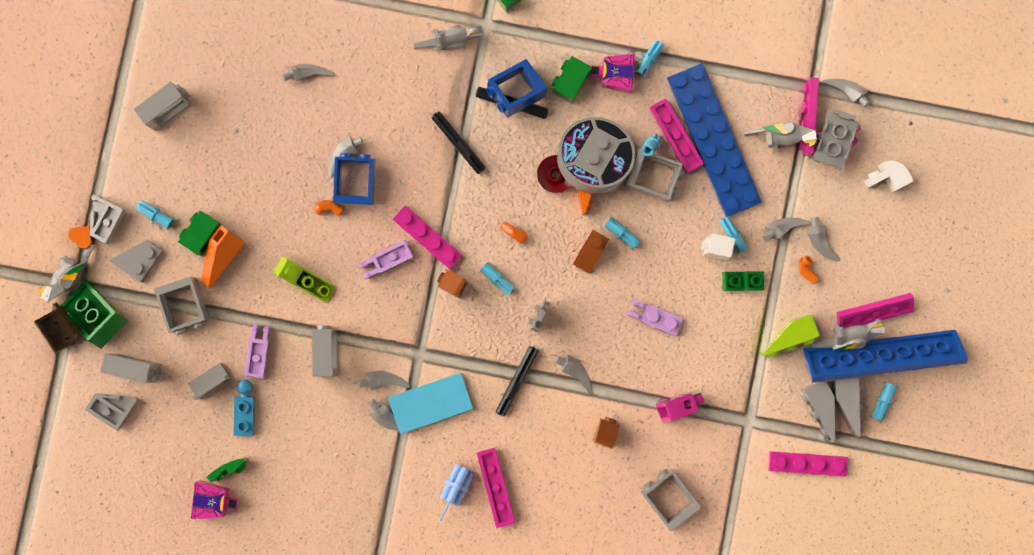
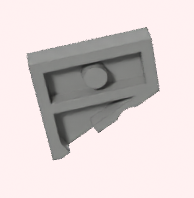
[90,194,126,244]
[110,240,164,282]
[85,393,139,431]

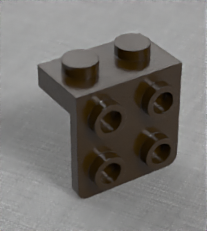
[34,302,79,355]

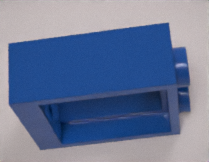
[486,59,547,118]
[333,153,376,205]

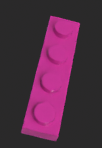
[800,77,819,156]
[649,98,704,174]
[393,205,462,270]
[836,293,914,328]
[477,448,515,528]
[768,451,848,477]

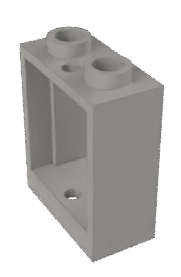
[133,81,191,131]
[625,148,684,202]
[154,276,209,335]
[312,325,338,377]
[100,353,162,383]
[641,469,702,531]

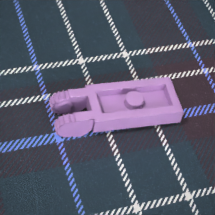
[358,240,414,279]
[627,300,683,336]
[244,323,270,379]

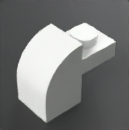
[864,161,914,192]

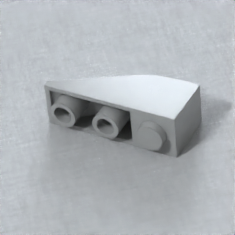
[832,378,863,437]
[801,381,835,442]

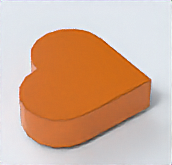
[68,226,93,249]

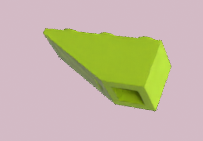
[273,256,336,303]
[761,315,820,358]

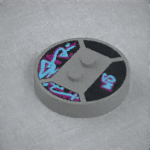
[557,117,635,194]

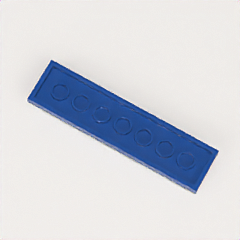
[667,63,762,217]
[803,330,968,383]

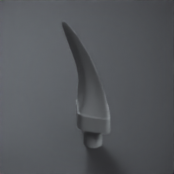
[282,64,334,82]
[822,79,870,107]
[328,136,364,178]
[807,217,840,261]
[763,218,811,242]
[554,354,592,395]
[358,371,410,390]
[368,399,399,431]

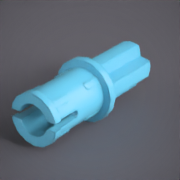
[634,40,664,77]
[641,133,662,156]
[137,201,174,229]
[720,216,748,254]
[604,217,640,249]
[480,262,514,295]
[872,382,897,421]

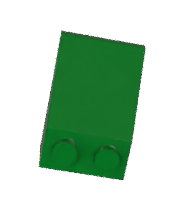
[61,280,128,349]

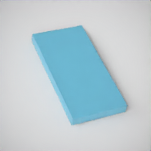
[388,373,473,434]

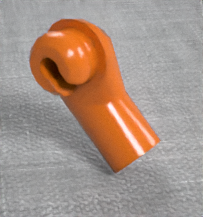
[314,200,344,216]
[500,222,528,244]
[799,256,819,284]

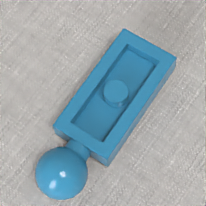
[233,380,255,436]

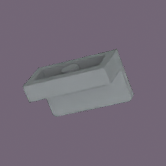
[187,363,232,400]

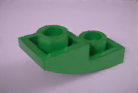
[722,271,764,291]
[206,457,249,482]

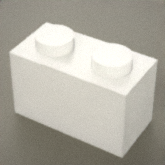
[701,233,735,261]

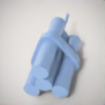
[440,464,475,521]

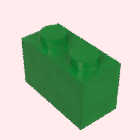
[551,56,592,103]
[178,211,223,256]

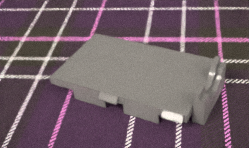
[813,110,860,171]
[528,300,550,332]

